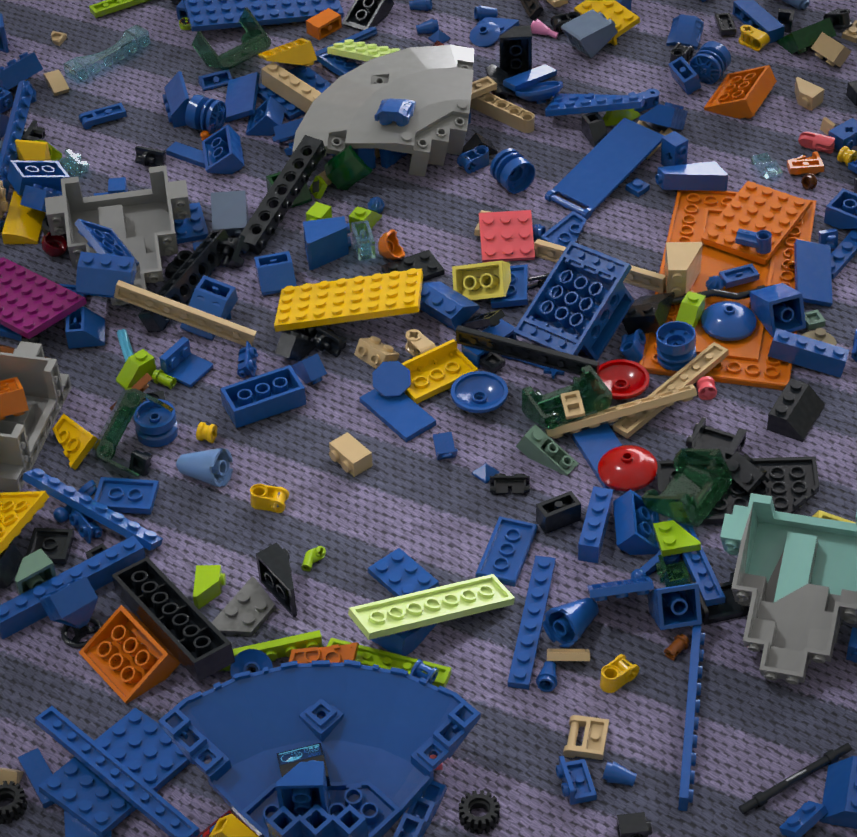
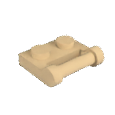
[563,715,609,760]

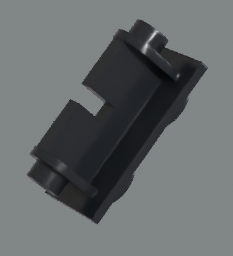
[490,473,530,494]

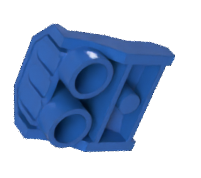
[666,14,704,50]
[374,98,416,126]

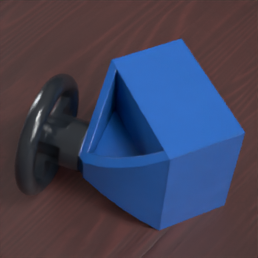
[39,576,102,648]

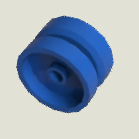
[133,399,178,447]

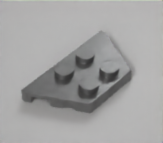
[211,576,276,637]

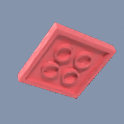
[479,210,535,263]

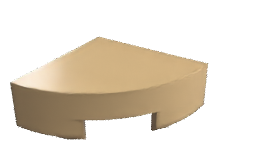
[51,31,67,46]

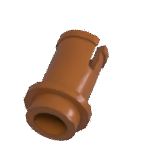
[664,634,690,660]

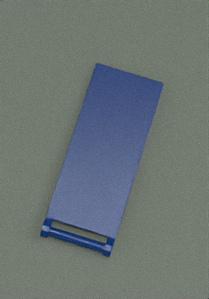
[545,118,664,219]

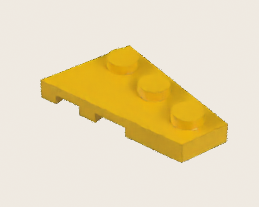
[52,413,98,470]

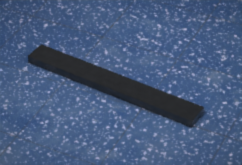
[456,325,599,380]

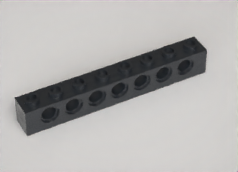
[240,135,326,255]
[138,229,230,332]

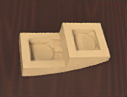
[43,69,69,96]
[560,390,585,420]

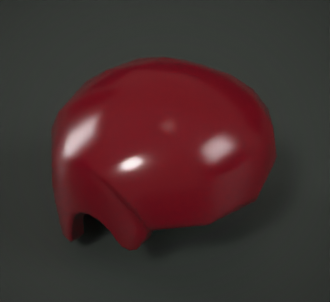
[41,232,68,257]

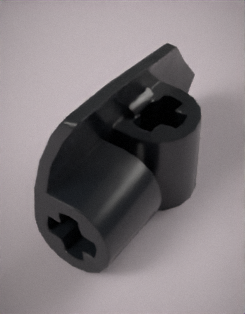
[485,64,521,100]

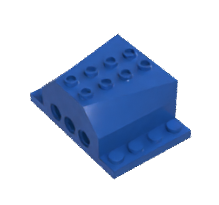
[513,241,635,361]

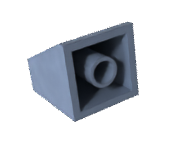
[561,9,618,58]
[211,190,248,237]

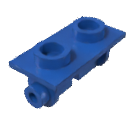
[237,341,258,378]
[69,508,102,544]

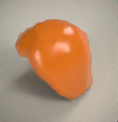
[378,229,405,260]

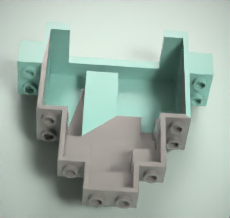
[720,493,857,684]

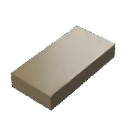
[547,649,590,661]

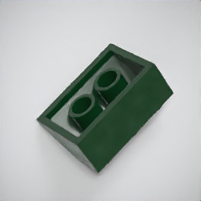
[776,18,836,55]

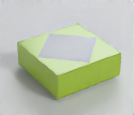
[309,175,328,199]

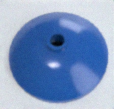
[515,81,563,104]
[701,301,757,341]
[451,371,508,413]

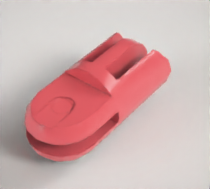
[798,132,835,154]

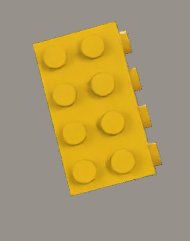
[574,0,640,46]
[401,339,478,404]

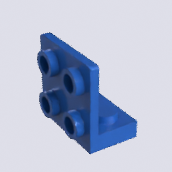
[159,337,213,387]

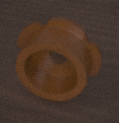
[801,173,817,189]

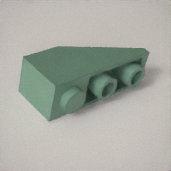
[516,425,579,476]

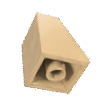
[664,242,703,298]

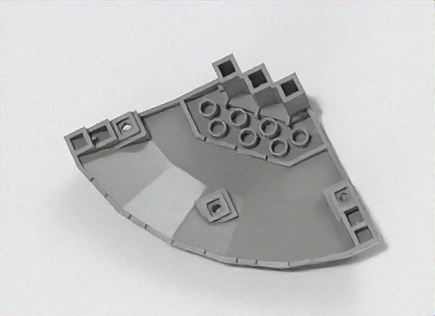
[292,45,474,176]

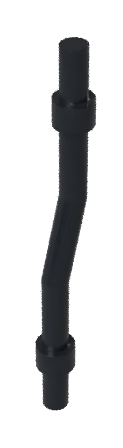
[672,284,776,306]
[739,743,852,814]

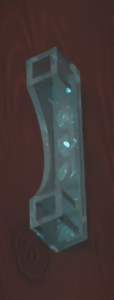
[63,25,151,84]

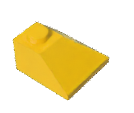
[15,139,51,161]

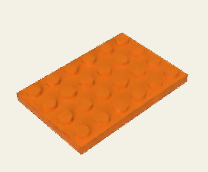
[701,181,811,265]

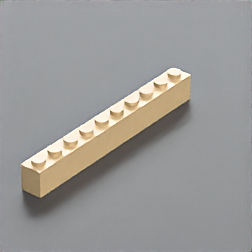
[261,62,380,159]

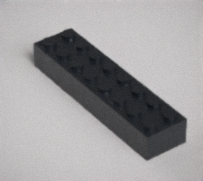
[112,557,235,682]

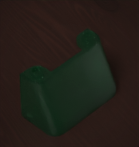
[522,365,612,430]
[641,448,732,527]

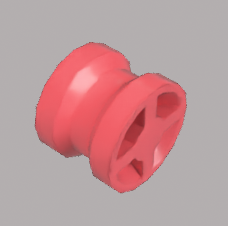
[696,376,717,400]

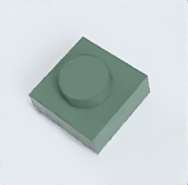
[805,309,826,330]

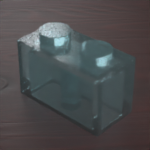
[351,220,376,261]

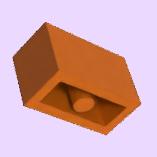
[306,8,342,40]

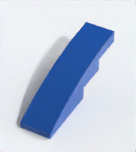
[393,781,447,837]

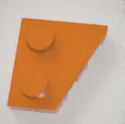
[787,151,824,175]

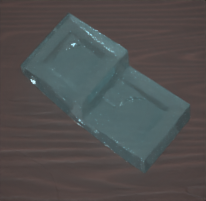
[751,152,784,179]

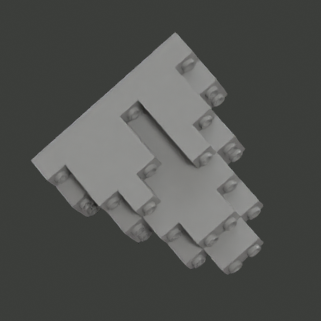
[45,165,191,306]
[0,341,72,492]

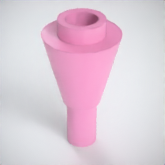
[531,19,559,39]

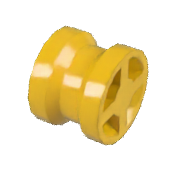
[837,146,857,166]
[196,422,217,443]

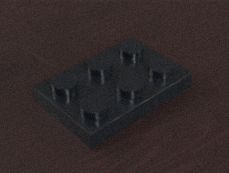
[381,250,445,282]

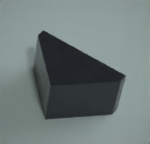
[462,133,498,159]

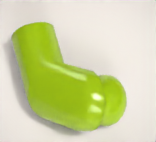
[301,546,326,571]

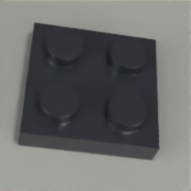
[25,528,75,564]

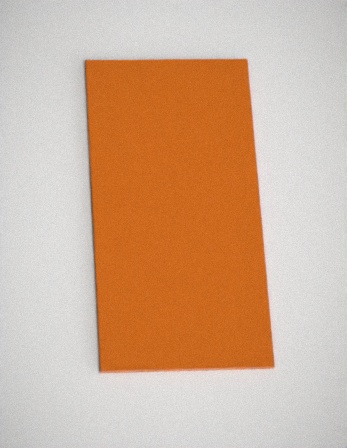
[639,190,816,390]

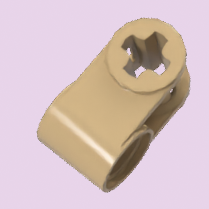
[405,329,436,357]

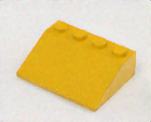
[258,38,317,67]

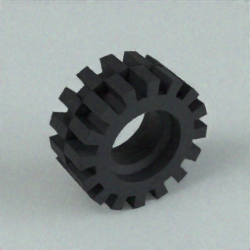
[0,781,27,824]
[459,790,500,834]

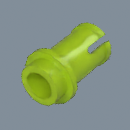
[152,369,177,389]

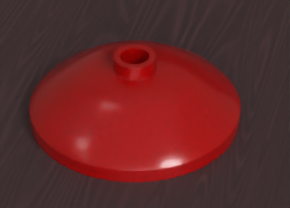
[592,359,650,400]
[598,445,657,491]

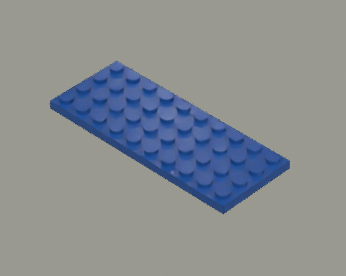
[183,0,344,32]

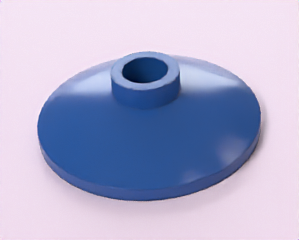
[470,22,500,47]
[230,649,273,678]

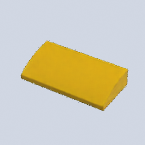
[2,191,46,244]

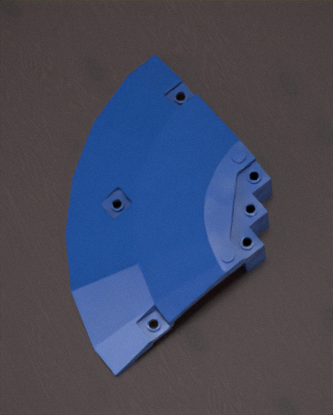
[158,660,481,837]

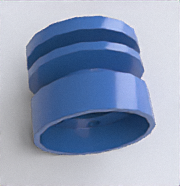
[689,41,731,84]
[185,95,226,134]
[490,148,535,194]
[656,321,696,371]

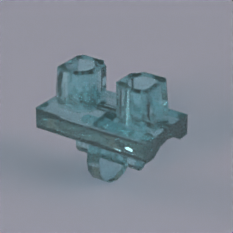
[59,149,89,178]

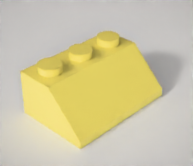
[452,260,511,301]

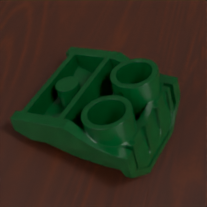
[324,145,373,190]

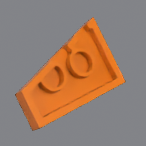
[289,642,359,664]

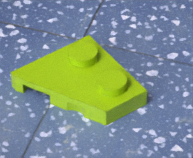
[653,520,701,557]

